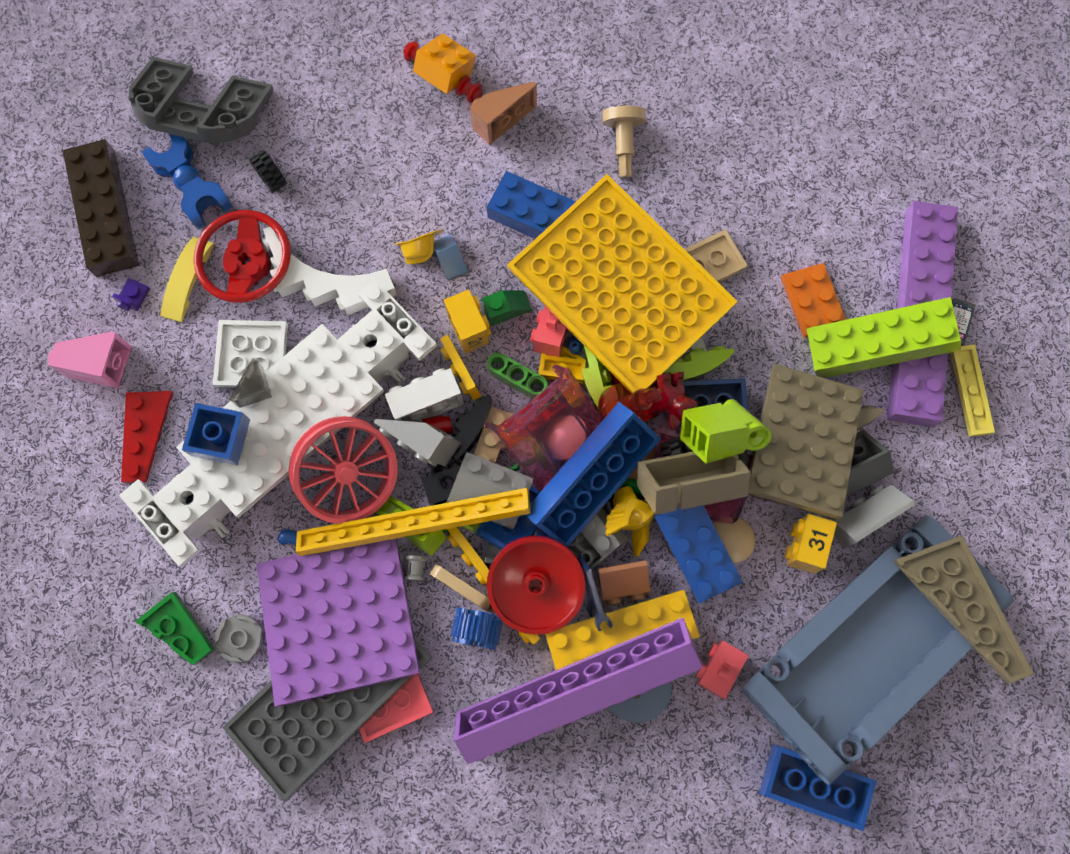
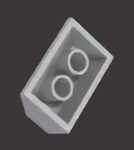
[447,452,533,530]
[832,485,916,548]

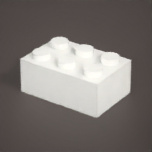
[385,368,464,422]

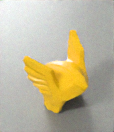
[605,486,655,556]

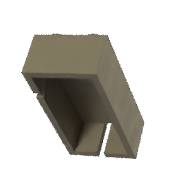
[637,452,751,515]

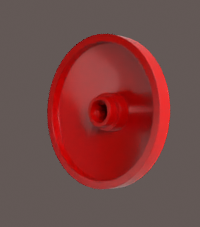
[487,536,585,635]

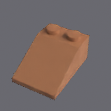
[470,82,537,145]

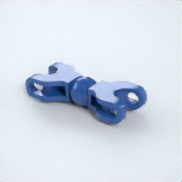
[141,134,233,230]

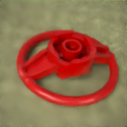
[193,210,291,303]

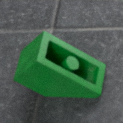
[481,290,532,326]

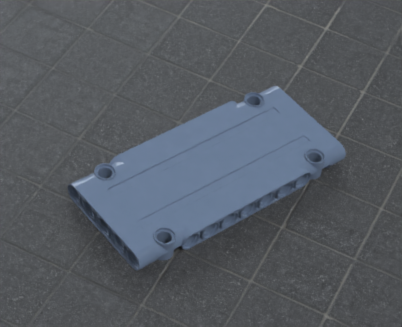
[741,515,1014,785]

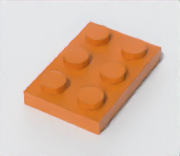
[780,263,846,338]

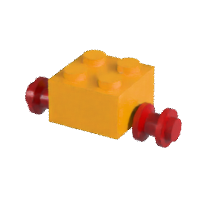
[403,33,483,103]

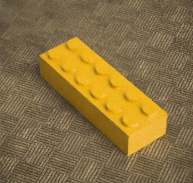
[545,590,700,670]

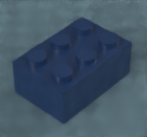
[676,378,749,433]

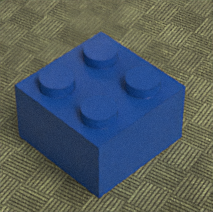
[182,403,250,466]

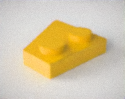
[538,346,586,384]

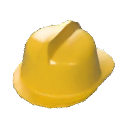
[394,229,445,265]

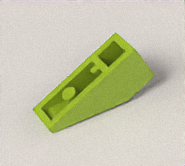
[375,495,447,556]

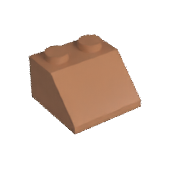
[596,560,650,605]

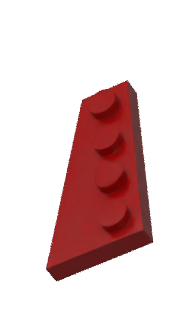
[121,391,174,483]

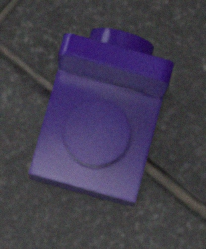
[111,278,150,311]

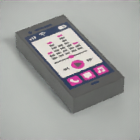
[952,298,976,346]

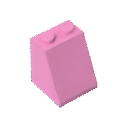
[48,332,132,388]

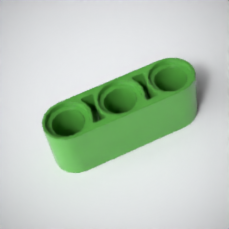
[487,353,547,400]

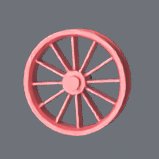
[289,416,398,524]

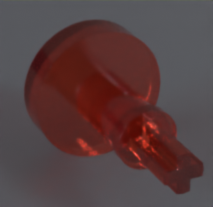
[598,383,663,421]

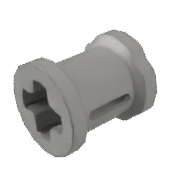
[404,555,427,582]

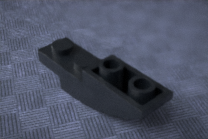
[427,394,492,471]

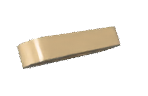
[429,564,491,612]

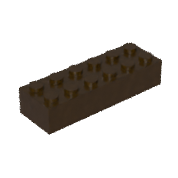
[62,139,139,277]

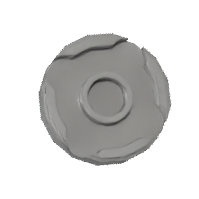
[214,614,264,663]

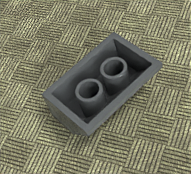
[846,430,894,496]

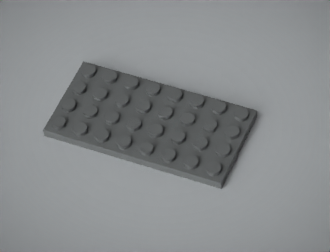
[222,639,432,802]

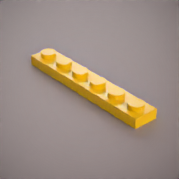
[447,527,541,645]

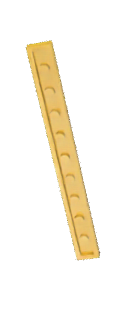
[296,488,531,556]

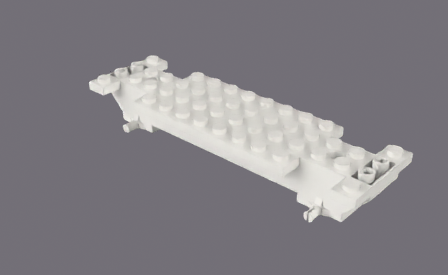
[119,279,437,567]

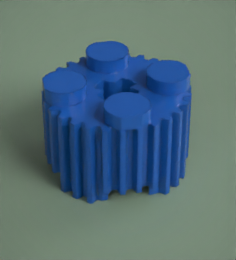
[451,607,503,650]

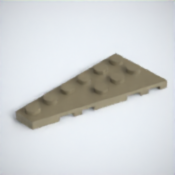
[893,535,1034,684]

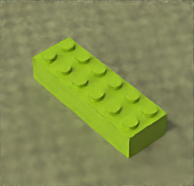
[807,297,961,378]

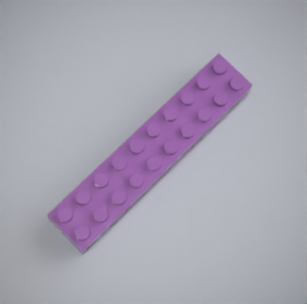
[887,201,958,427]
[454,618,703,764]

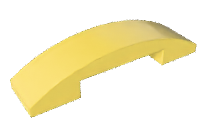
[160,237,214,323]

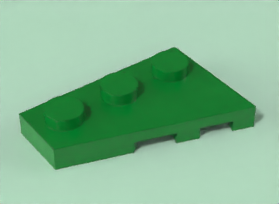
[135,592,215,665]

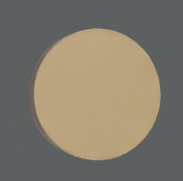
[602,106,646,178]

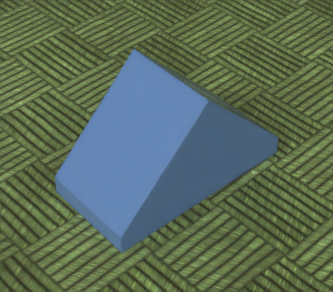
[434,234,468,281]

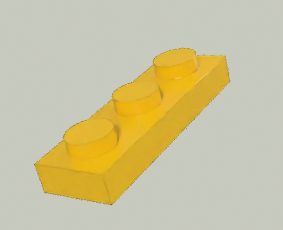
[440,335,481,401]

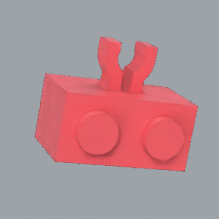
[530,306,568,357]
[696,640,749,699]

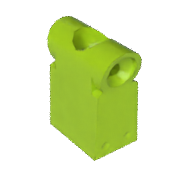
[680,399,772,464]

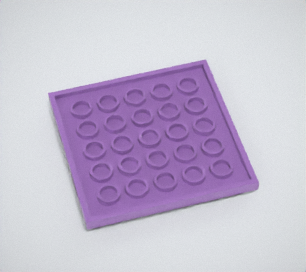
[257,538,421,707]

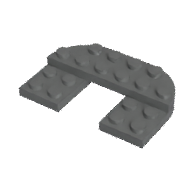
[129,57,273,145]

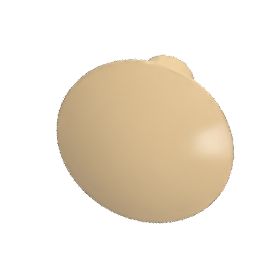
[713,516,755,564]

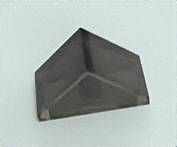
[229,358,272,408]

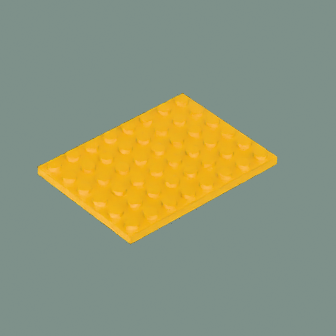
[507,174,738,398]

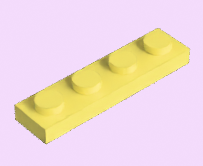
[950,345,995,437]

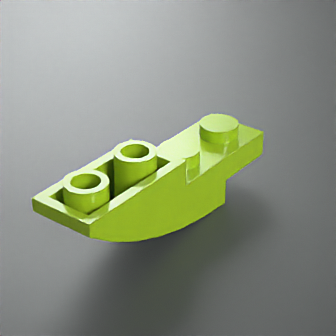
[581,346,626,417]
[663,346,734,386]

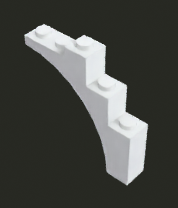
[262,227,397,315]

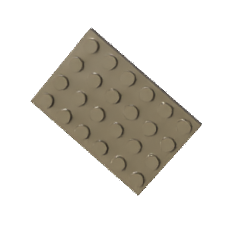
[748,363,864,520]

